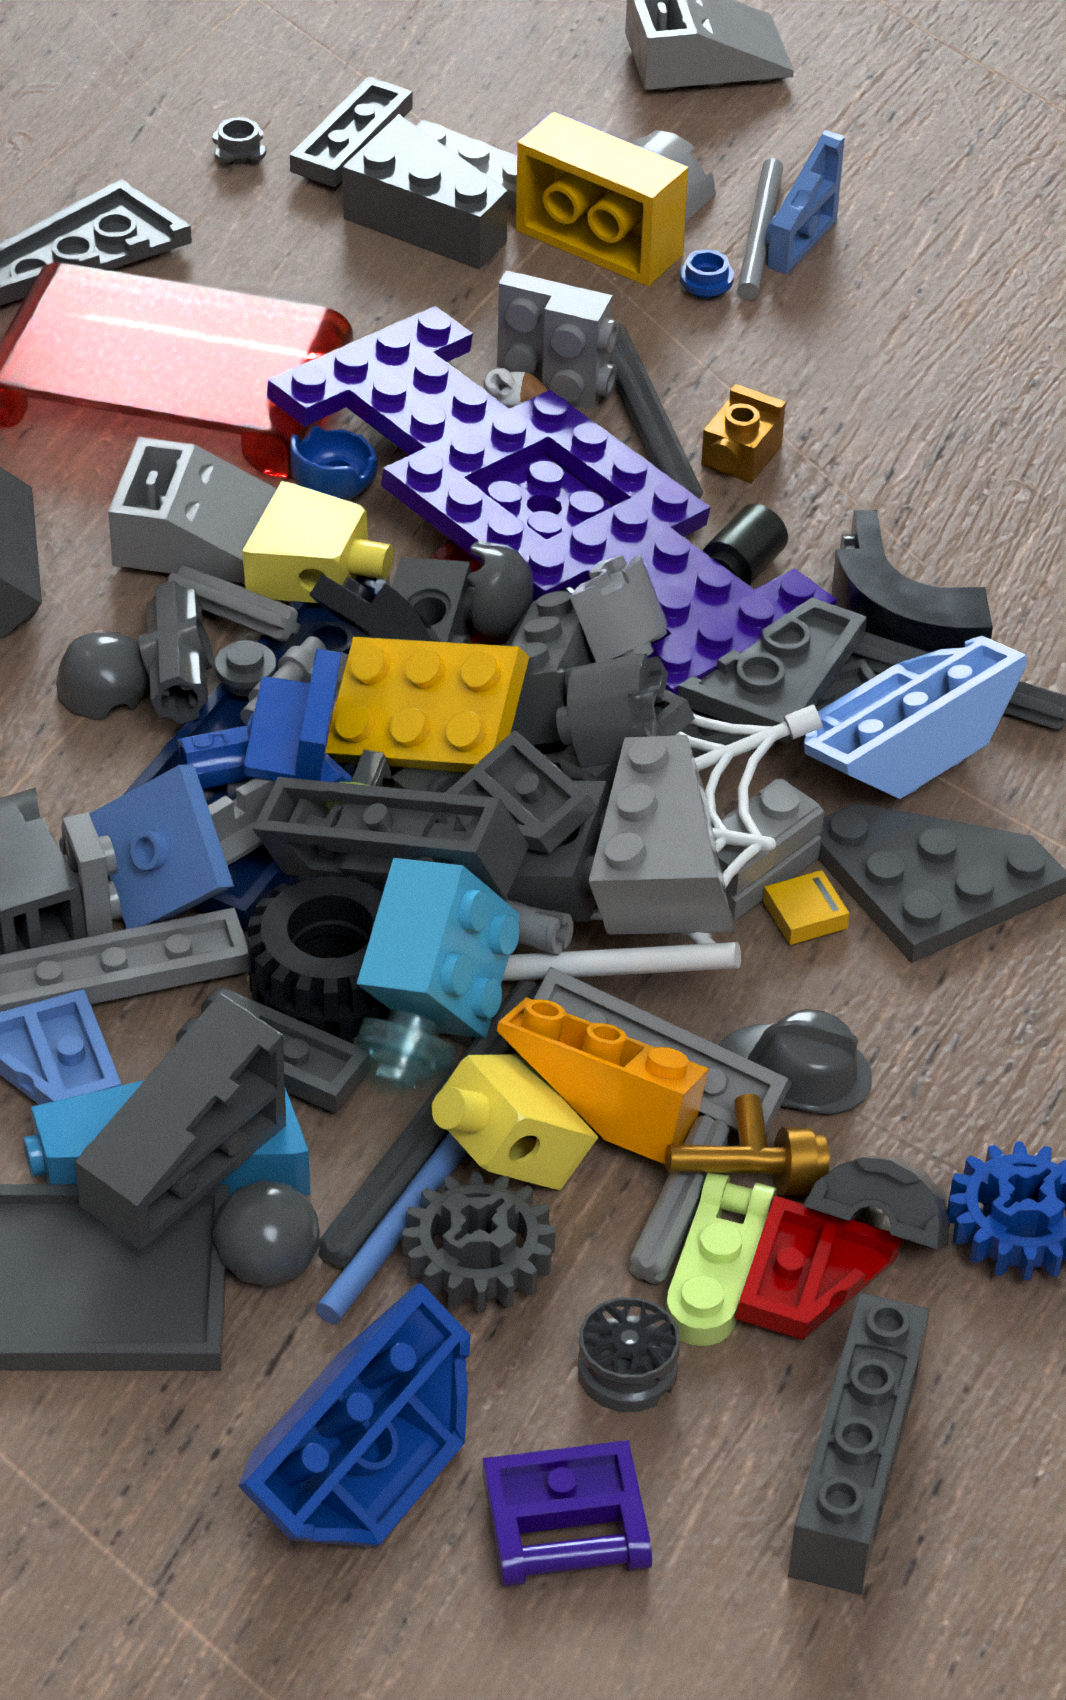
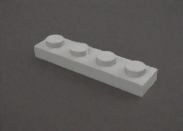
[0,907,249,1012]
[533,967,792,1135]

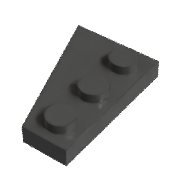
[678,598,867,744]

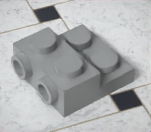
[497,271,619,410]

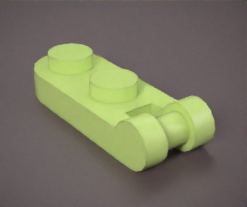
[666,1173,777,1346]

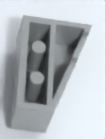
[589,735,735,935]

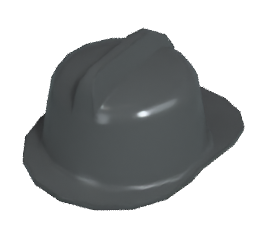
[719,1009,872,1115]

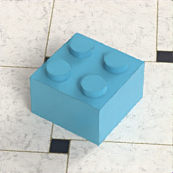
[356,858,521,1039]

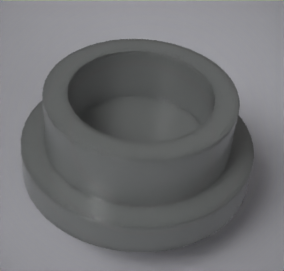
[215,640,277,697]

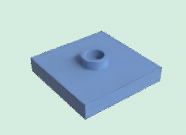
[89,764,234,929]

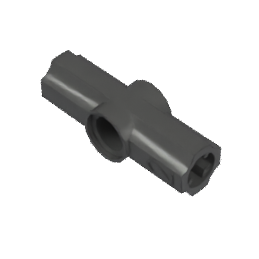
[138,581,215,724]

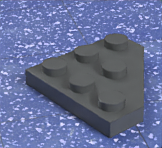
[818,803,1066,963]

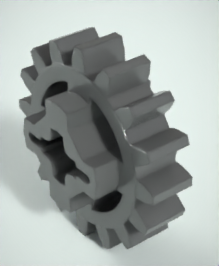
[402,1171,555,1313]

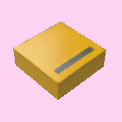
[763,870,850,945]

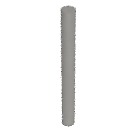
[737,158,783,300]

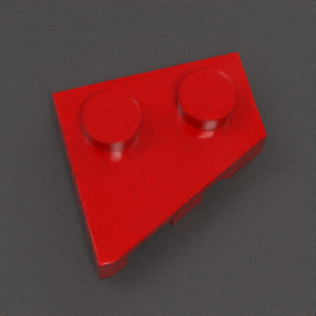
[735,1195,903,1340]

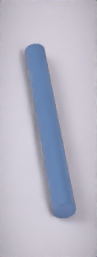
[316,1132,467,1324]

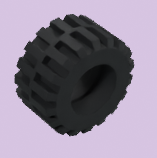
[248,871,400,1044]

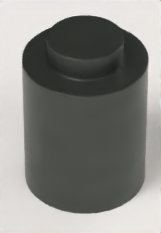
[703,504,788,586]

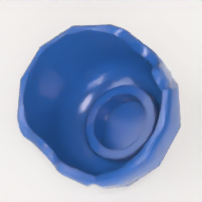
[290,425,378,501]

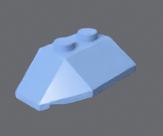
[804,636,1027,799]

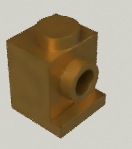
[701,384,786,484]

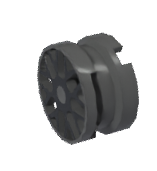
[578,1297,680,1412]

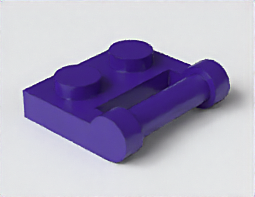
[482,1440,652,1587]

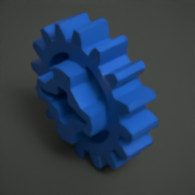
[947,1142,1066,1281]

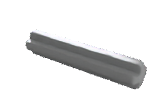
[167,565,301,642]
[629,1115,729,1285]

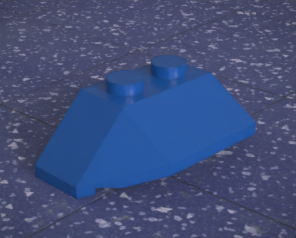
[238,1282,470,1548]

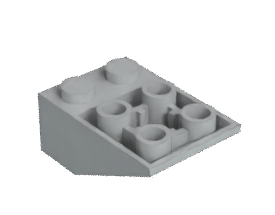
[625,0,794,91]
[108,437,277,584]

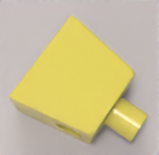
[242,481,394,603]
[432,1054,598,1190]

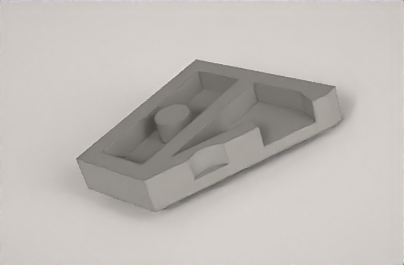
[59,812,122,937]

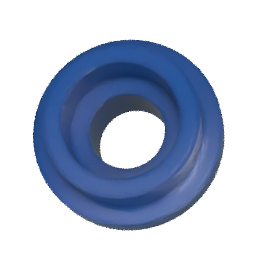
[680,249,734,298]

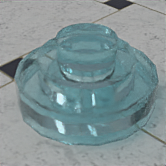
[356,1009,457,1089]

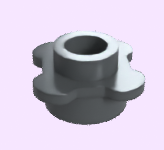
[212,117,266,164]

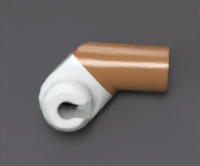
[484,368,548,408]

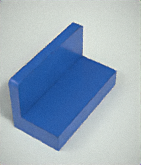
[243,648,342,781]

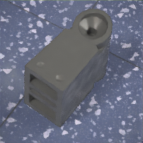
[0,787,87,955]

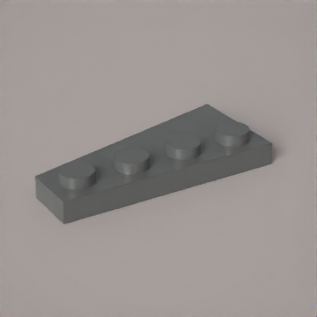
[0,179,192,305]

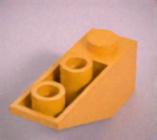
[496,997,709,1164]

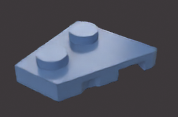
[765,130,845,274]
[0,989,122,1105]

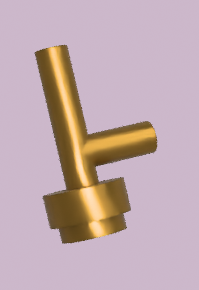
[665,1094,830,1196]

